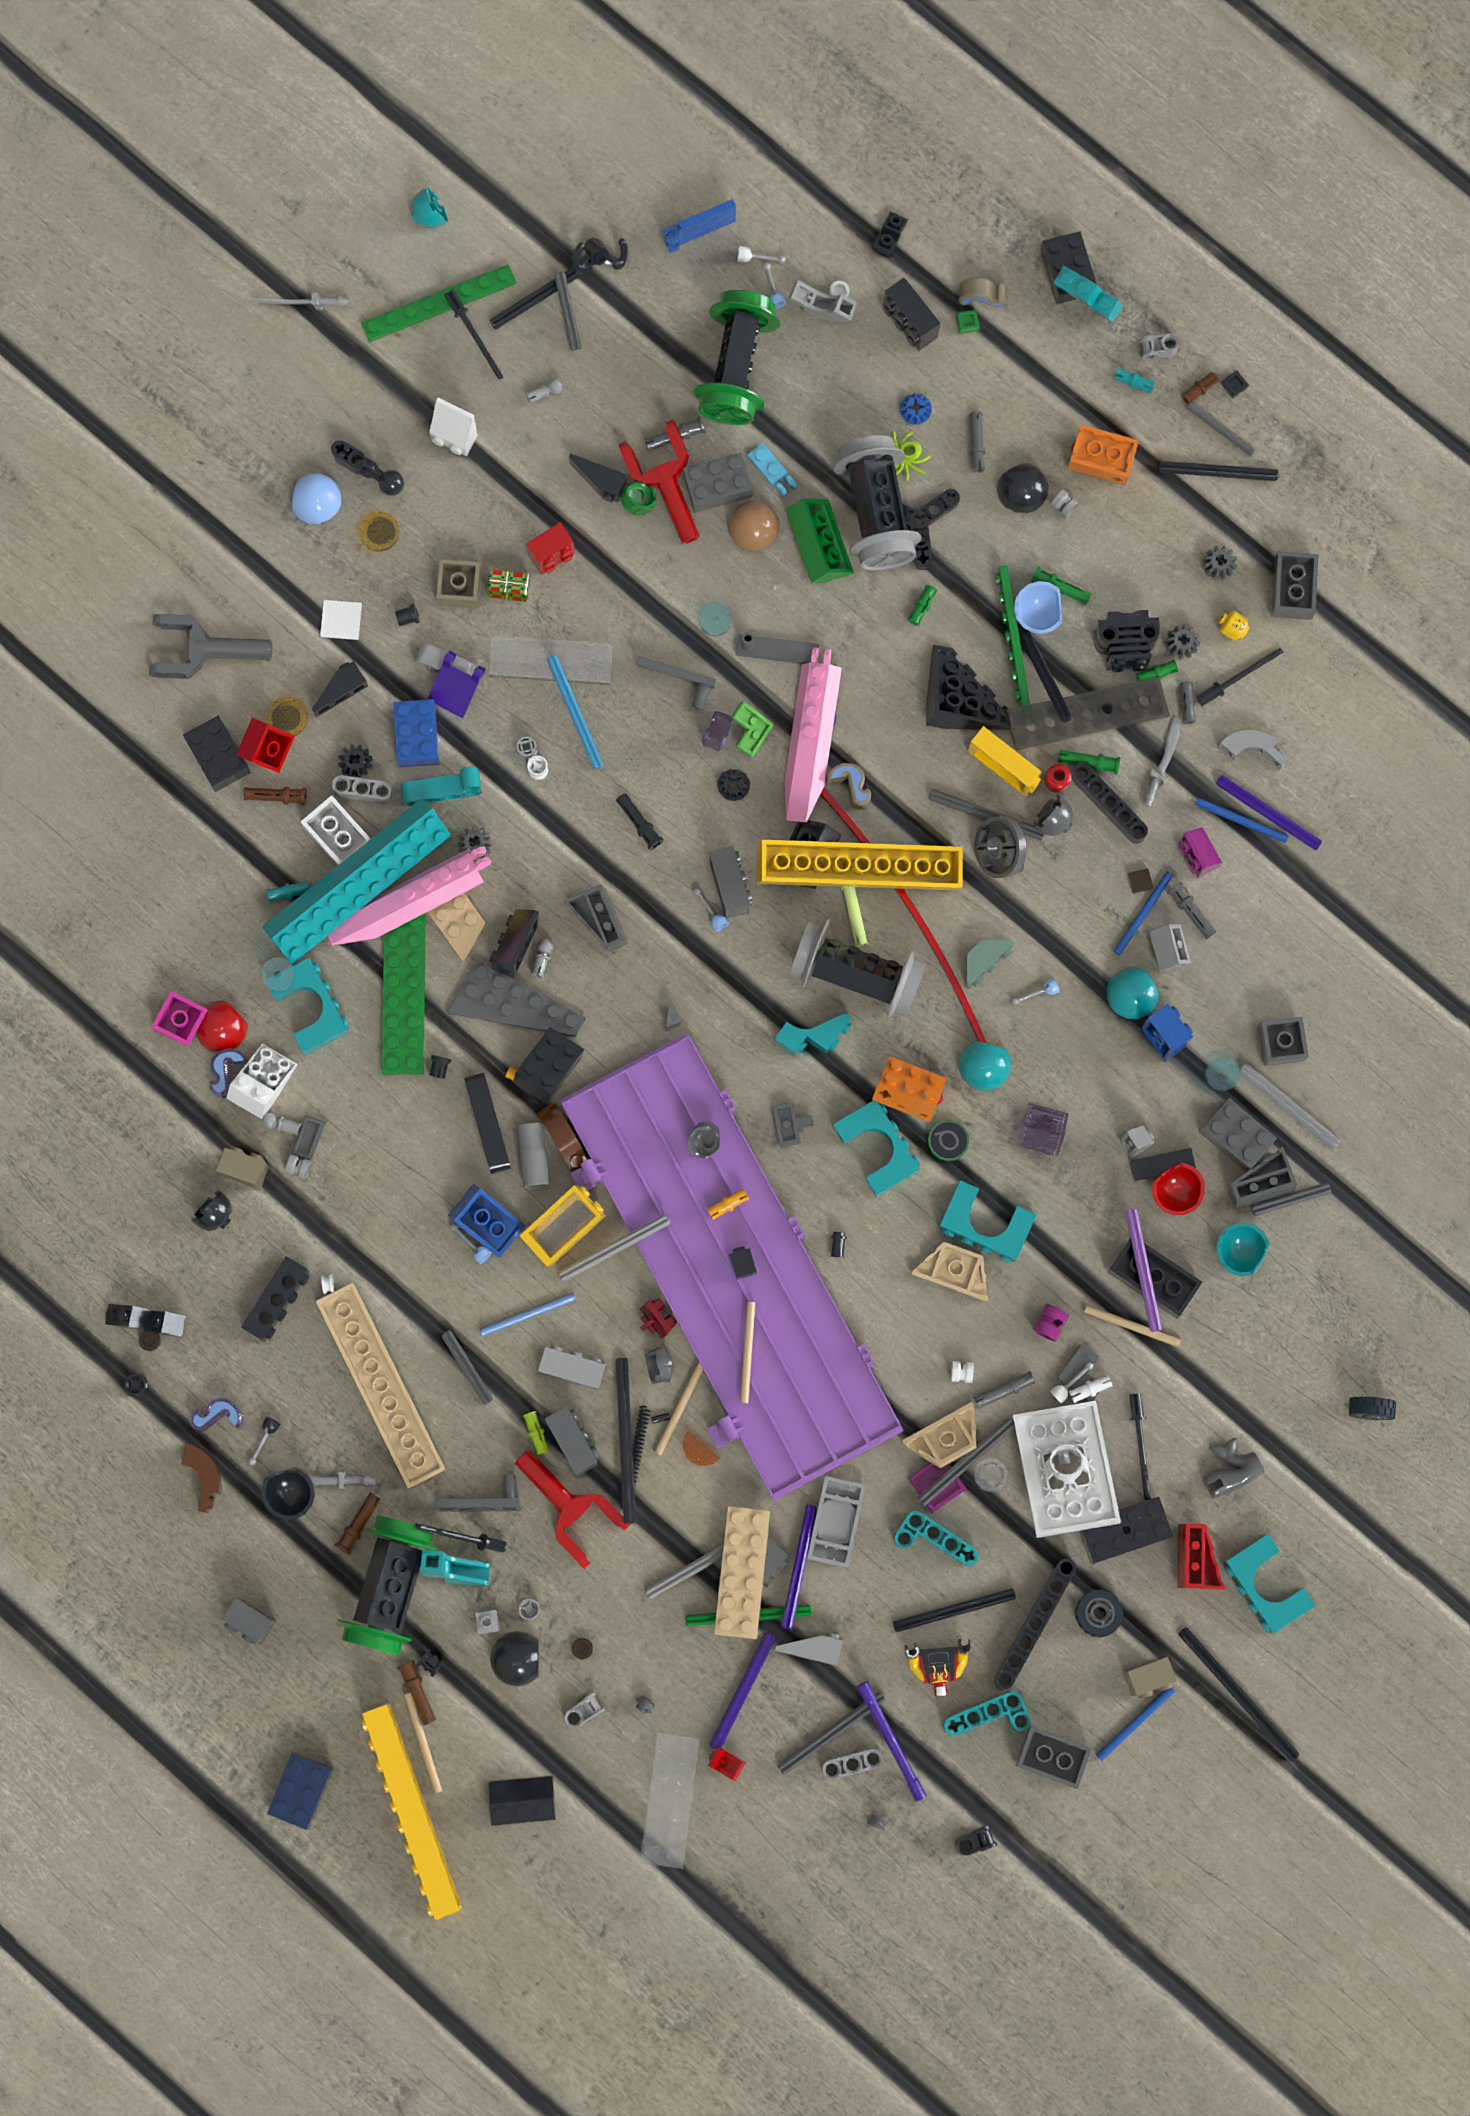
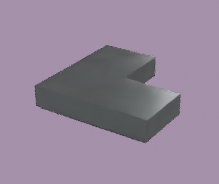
[1057,1344,1099,1402]

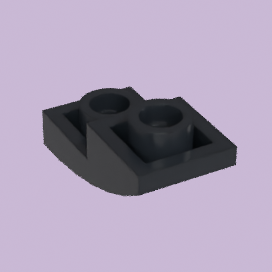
[872,211,908,257]

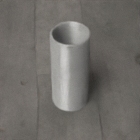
[517,1123,550,1188]

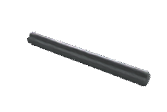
[929,789,1044,840]
[917,1419,1015,1506]
[778,1692,885,1775]

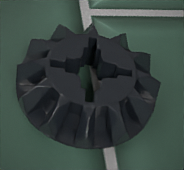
[718,769,750,801]

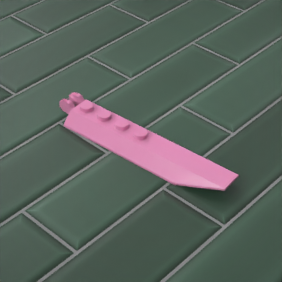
[784,647,842,823]
[328,847,492,945]

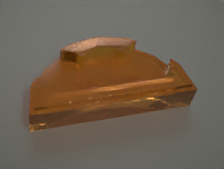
[683,1432,720,1466]

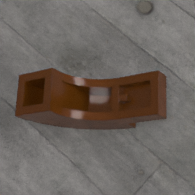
[537,1103,588,1173]
[181,1444,222,1513]

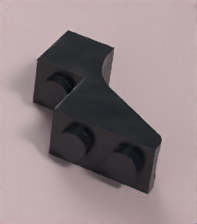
[105,1304,186,1337]

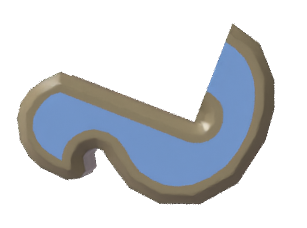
[959,277,1008,307]
[827,763,871,809]

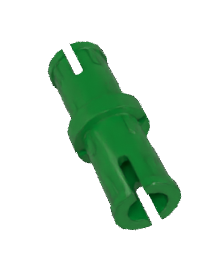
[908,585,937,626]
[1136,660,1178,686]

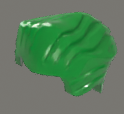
[621,482,658,516]

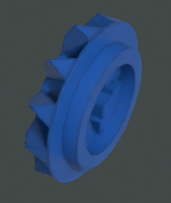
[900,393,932,425]

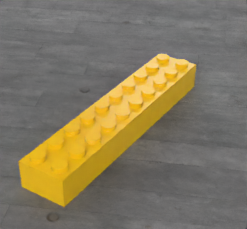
[756,840,963,890]
[361,1704,462,1920]

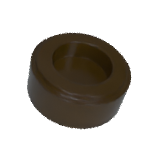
[139,1331,161,1351]
[572,1638,593,1659]

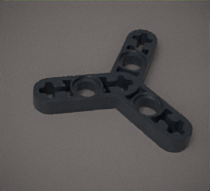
[902,489,960,570]

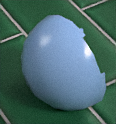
[292,473,342,524]
[1014,581,1062,634]

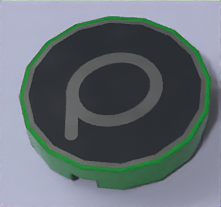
[928,1120,969,1162]

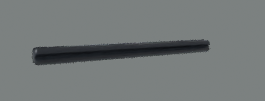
[616,1358,636,1525]
[1178,1627,1299,1762]

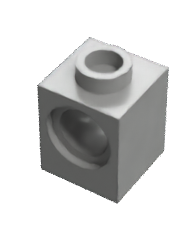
[475,1610,500,1635]

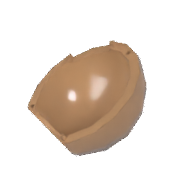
[728,501,780,551]

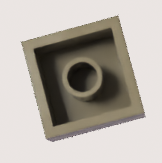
[436,559,481,608]
[216,1146,269,1190]
[1123,1657,1177,1699]

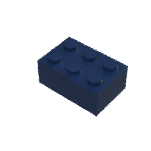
[267,1753,334,1830]

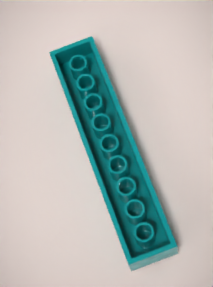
[262,798,451,964]

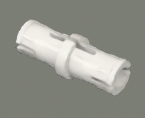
[1069,1374,1113,1403]

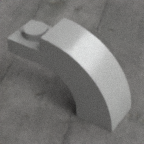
[788,280,858,322]
[1218,730,1288,771]

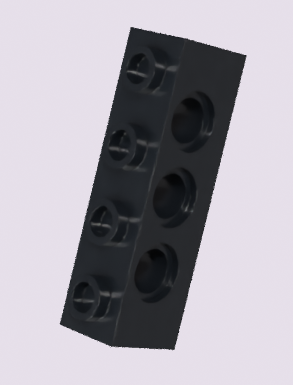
[241,1256,310,1342]

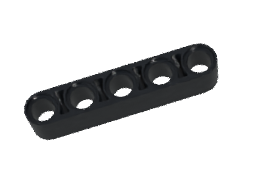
[1071,763,1148,844]
[464,1072,511,1174]

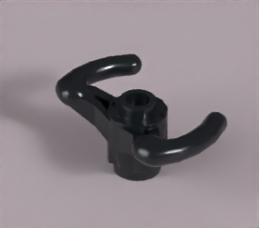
[572,238,628,274]

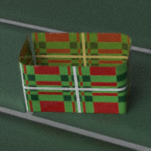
[486,569,529,602]

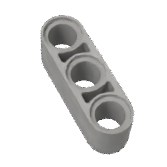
[414,643,476,675]
[332,775,392,804]
[822,1749,883,1780]

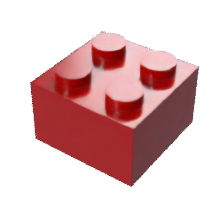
[526,522,575,575]
[236,717,295,773]

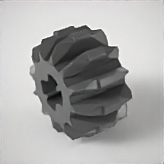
[1203,545,1237,580]
[1165,624,1200,660]
[457,826,493,861]

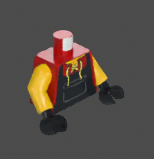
[904,1639,971,1696]

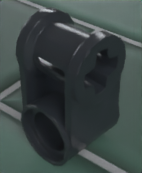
[955,1825,998,1856]

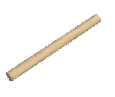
[740,1302,755,1404]
[1084,1304,1181,1347]
[654,1362,704,1456]
[404,1693,442,1794]

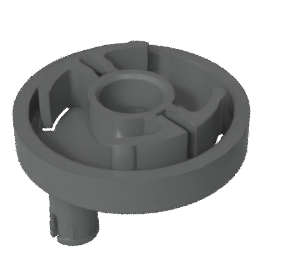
[974,816,1026,878]

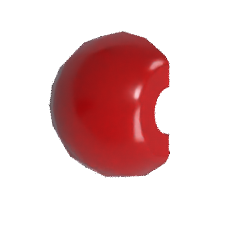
[196,1000,248,1053]
[1152,1163,1205,1216]

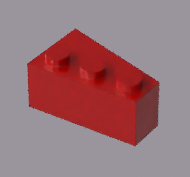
[1177,1523,1226,1590]

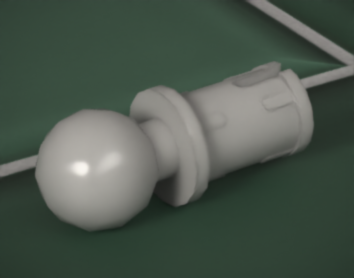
[525,378,563,404]
[531,939,554,978]
[262,1113,302,1136]

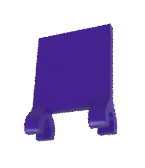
[427,650,486,718]

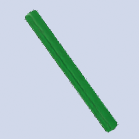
[685,1604,812,1627]

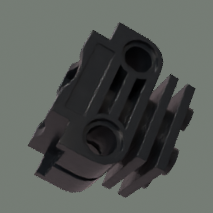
[1094,610,1160,673]

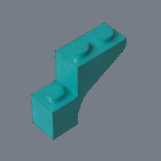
[1053,266,1123,323]
[775,1014,852,1056]
[420,1550,491,1586]

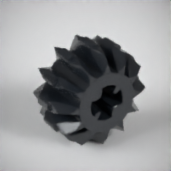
[338,744,373,778]

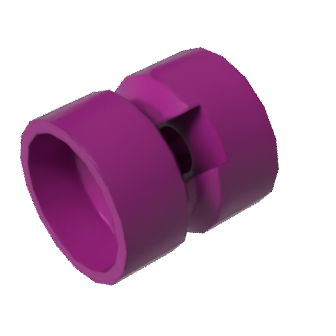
[1032,1303,1069,1342]

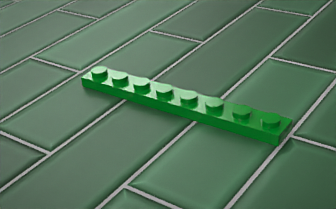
[361,264,516,343]
[995,565,1033,727]

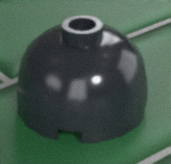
[191,1190,232,1231]

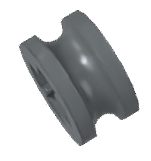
[867,1813,889,1831]

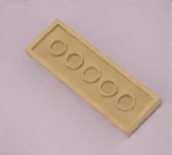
[714,1506,770,1639]

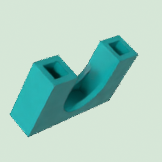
[265,958,350,1056]
[833,1101,920,1197]
[939,1180,1037,1263]
[1224,1534,1316,1634]

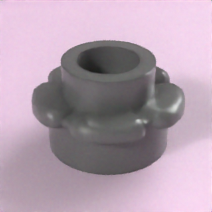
[636,1695,655,1714]

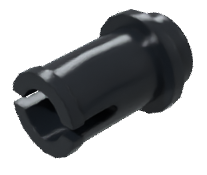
[831,1232,847,1258]

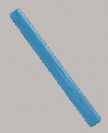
[547,655,603,769]

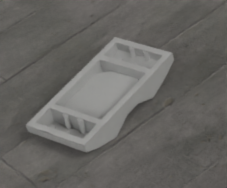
[807,1476,866,1568]

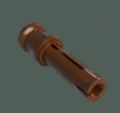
[243,787,307,806]
[334,1492,381,1555]
[397,1660,436,1725]

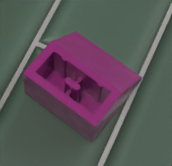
[1178,827,1222,878]

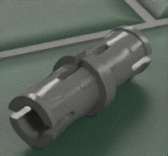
[1179,681,1196,724]

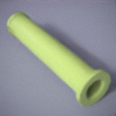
[841,887,868,947]

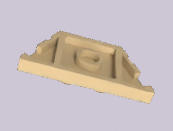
[427,893,486,962]
[911,1242,988,1302]
[902,1402,977,1468]

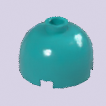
[411,187,449,228]

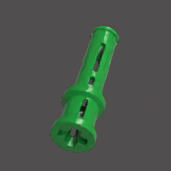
[1031,566,1092,605]
[1058,749,1121,775]

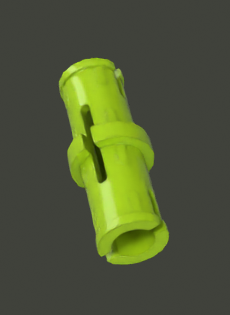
[523,1411,550,1455]

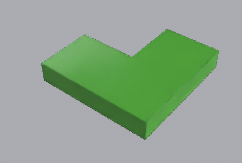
[730,701,774,758]

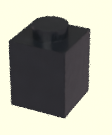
[730,1246,757,1280]

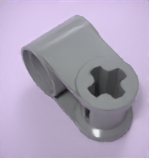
[1140,333,1179,361]
[564,1693,606,1728]

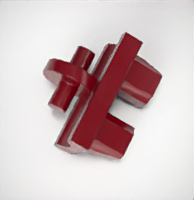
[640,1298,677,1339]

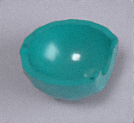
[1107,967,1159,1019]
[959,1041,1012,1091]
[1216,1222,1270,1276]

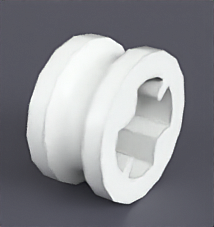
[321,1274,335,1294]

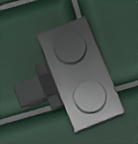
[773,1102,813,1147]

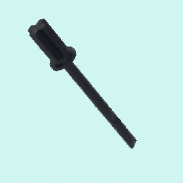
[444,289,503,380]
[1196,647,1284,707]
[1129,1393,1151,1500]
[415,1523,507,1553]

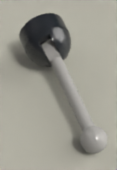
[248,1416,281,1466]

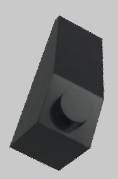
[569,453,627,502]
[312,661,368,718]

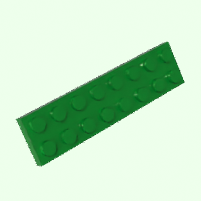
[382,913,426,1075]

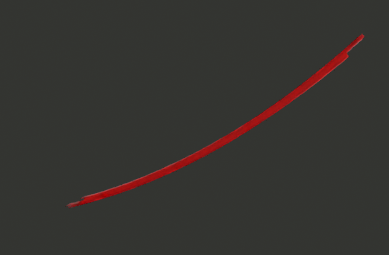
[820,788,987,1044]

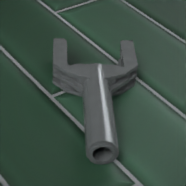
[149,614,273,679]

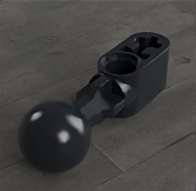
[331,440,404,496]

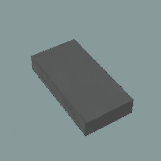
[291,1115,326,1161]

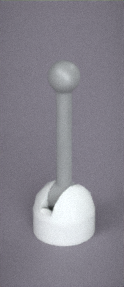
[737,246,786,263]
[1050,1362,1093,1403]

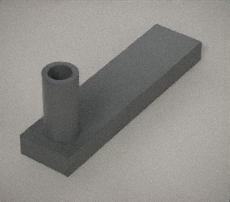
[736,632,819,664]
[636,656,717,710]
[435,1474,521,1512]

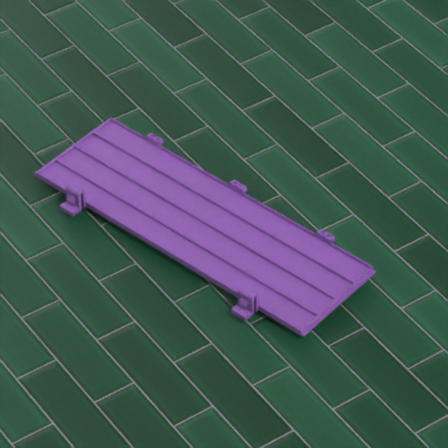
[560,1033,904,1501]

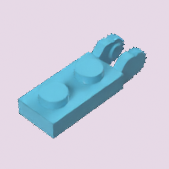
[747,443,797,496]

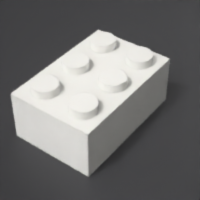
[301,795,370,866]

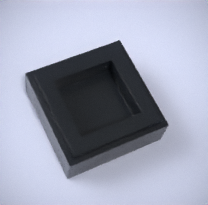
[1220,370,1249,399]

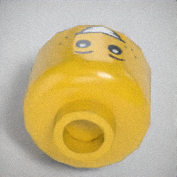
[1218,611,1250,641]

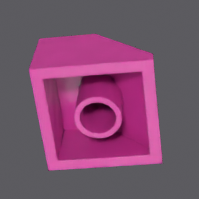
[151,991,208,1046]

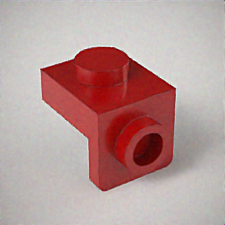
[708,1747,746,1781]

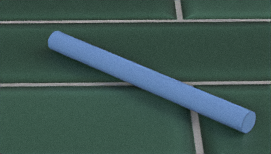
[480,1293,576,1336]

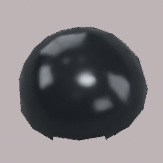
[997,463,1049,514]
[261,1467,315,1520]
[490,1631,539,1687]

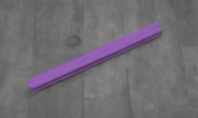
[1126,1209,1162,1332]

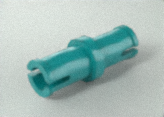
[1114,367,1156,394]
[267,881,309,902]

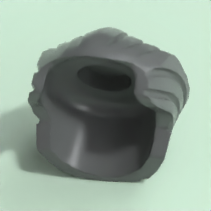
[687,1121,720,1158]
[645,1346,674,1384]

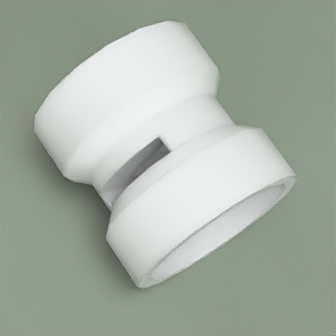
[527,756,548,780]
[951,1361,974,1383]

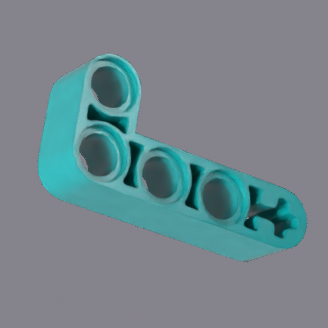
[400,767,482,806]
[894,1511,979,1566]
[943,1691,1031,1736]

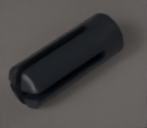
[651,1413,670,1424]

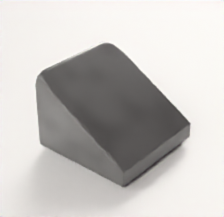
[666,1003,681,1031]

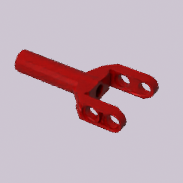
[618,419,700,544]
[515,1449,630,1569]

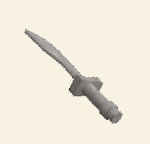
[251,293,349,310]
[1143,716,1180,807]
[274,1469,376,1489]

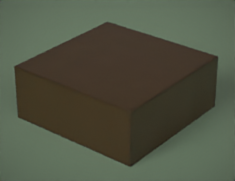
[1128,868,1154,894]

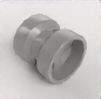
[1051,490,1079,518]
[516,736,537,761]
[285,1154,312,1180]
[519,1599,540,1620]

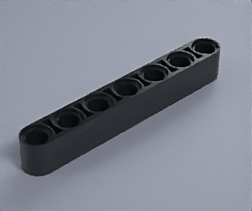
[994,1558,1076,1690]

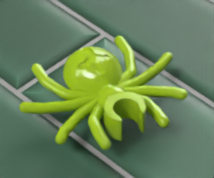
[892,431,931,481]

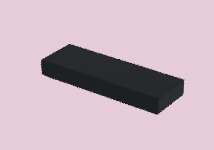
[1130,1148,1196,1182]

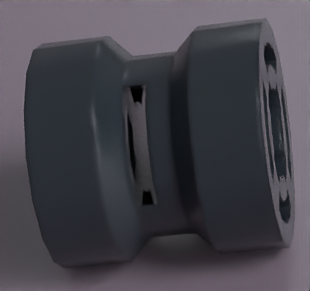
[124,1374,148,1397]

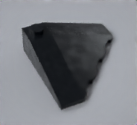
[926,645,1011,730]

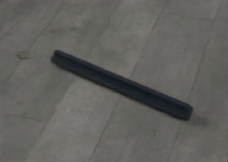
[490,266,593,330]
[1159,461,1279,481]
[1018,626,1072,723]
[893,1589,1016,1632]

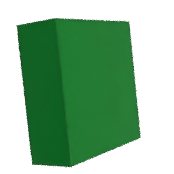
[956,310,980,334]

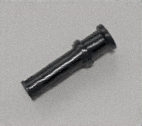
[616,793,664,851]

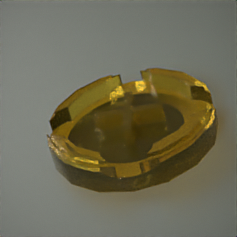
[359,511,400,552]
[267,697,308,736]

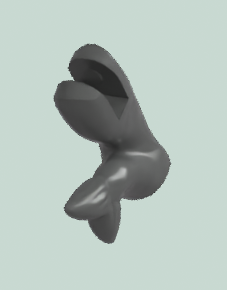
[1203,1438,1264,1498]

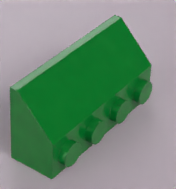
[786,499,854,583]

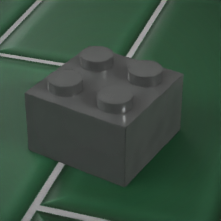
[1258,1017,1309,1066]
[222,1597,276,1644]

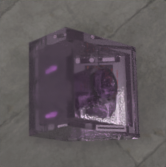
[1018,1103,1069,1156]

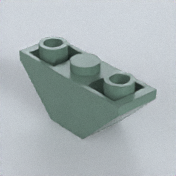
[966,940,1014,989]

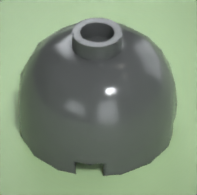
[1033,795,1073,836]

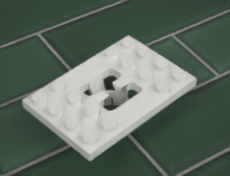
[1013,1401,1121,1538]

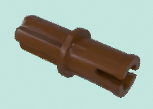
[1181,372,1219,404]

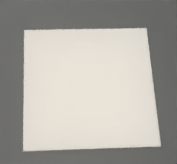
[320,600,362,640]

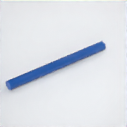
[1195,798,1288,843]
[1113,871,1173,956]
[1096,1688,1176,1762]

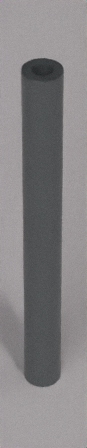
[1187,402,1256,456]

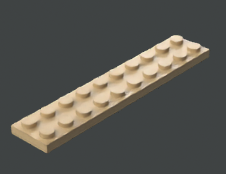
[316,1283,446,1489]

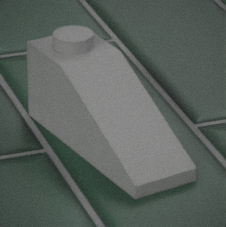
[1120,1126,1154,1159]
[775,1632,843,1666]

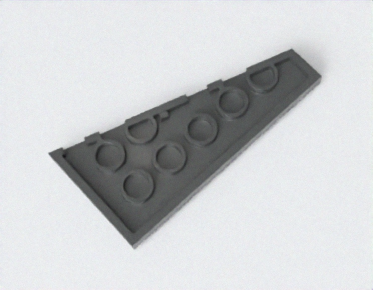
[448,960,586,1037]

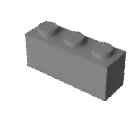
[538,1345,606,1390]

